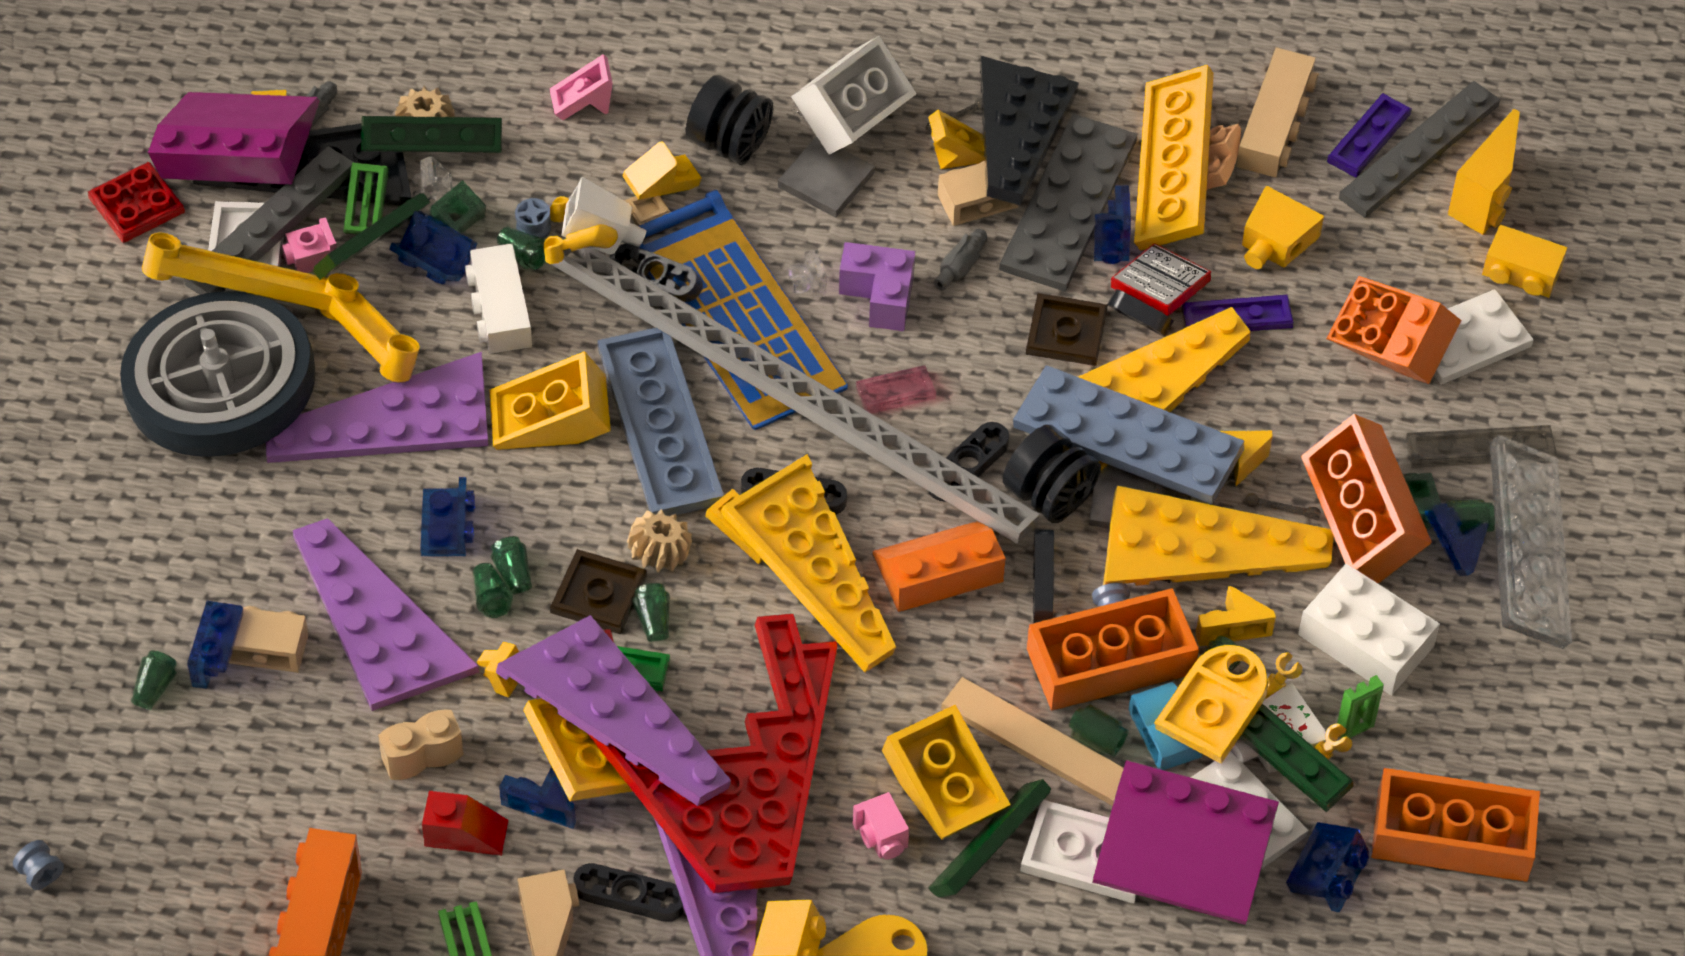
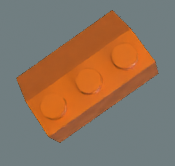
[872,521,1006,612]

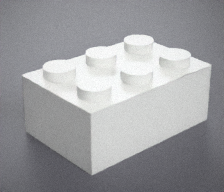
[791,36,917,155]
[1298,563,1440,696]

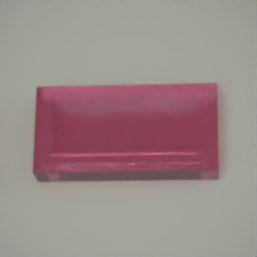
[856,365,936,414]

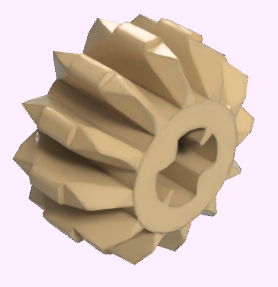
[395,85,455,117]
[627,509,692,573]

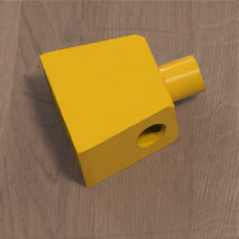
[1242,186,1324,269]

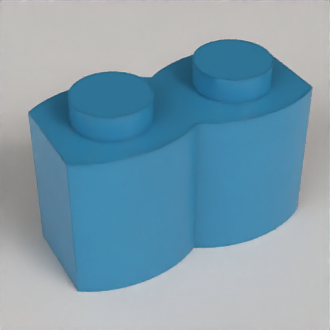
[1129,682,1202,770]

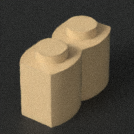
[378,710,464,780]

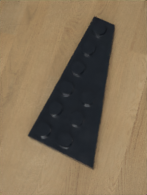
[980,56,1079,206]
[193,123,412,205]

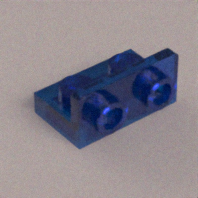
[1094,185,1131,264]
[389,211,478,284]
[420,477,475,557]
[187,601,244,689]
[1286,822,1369,912]

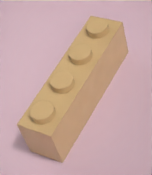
[1236,47,1319,178]

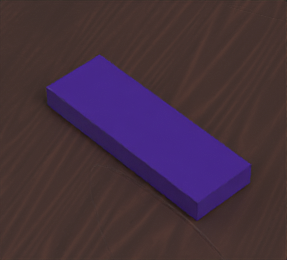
[1327,93,1412,178]
[1181,294,1294,331]

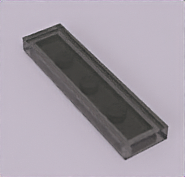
[1405,425,1557,468]

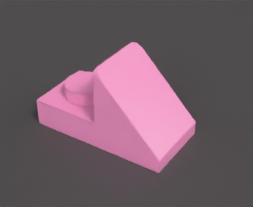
[550,55,613,120]

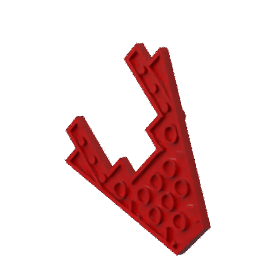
[587,614,838,893]

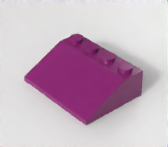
[148,92,320,184]
[1092,760,1279,925]

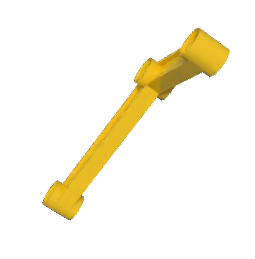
[142,232,420,382]

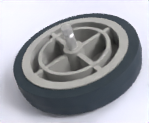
[120,291,315,457]

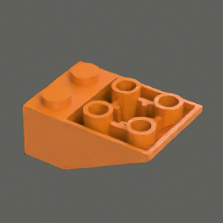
[1326,276,1462,384]

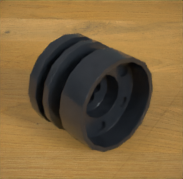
[685,75,774,165]
[1002,424,1101,523]

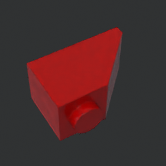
[422,791,509,856]

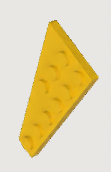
[1078,307,1251,471]
[721,454,896,673]
[1103,486,1334,586]

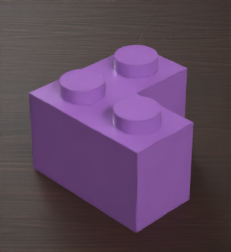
[839,242,915,331]

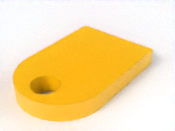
[1154,645,1268,764]
[817,915,927,956]

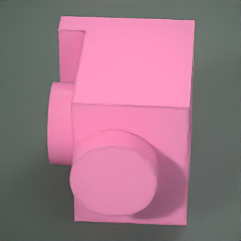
[281,217,337,273]
[853,792,909,860]

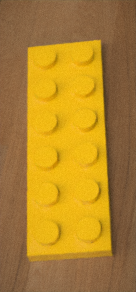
[1134,65,1214,251]

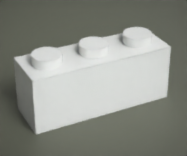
[465,244,532,354]

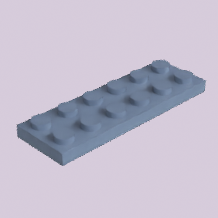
[597,328,724,517]
[1013,365,1244,505]

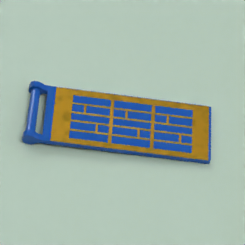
[639,190,848,430]

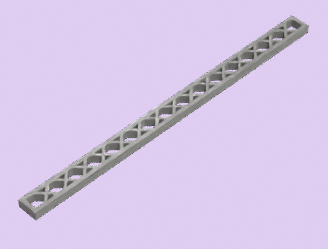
[551,247,1040,544]

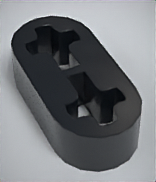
[1107,289,1174,337]

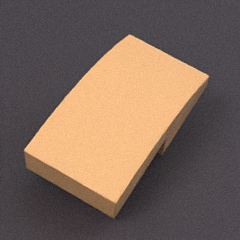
[1207,124,1241,190]

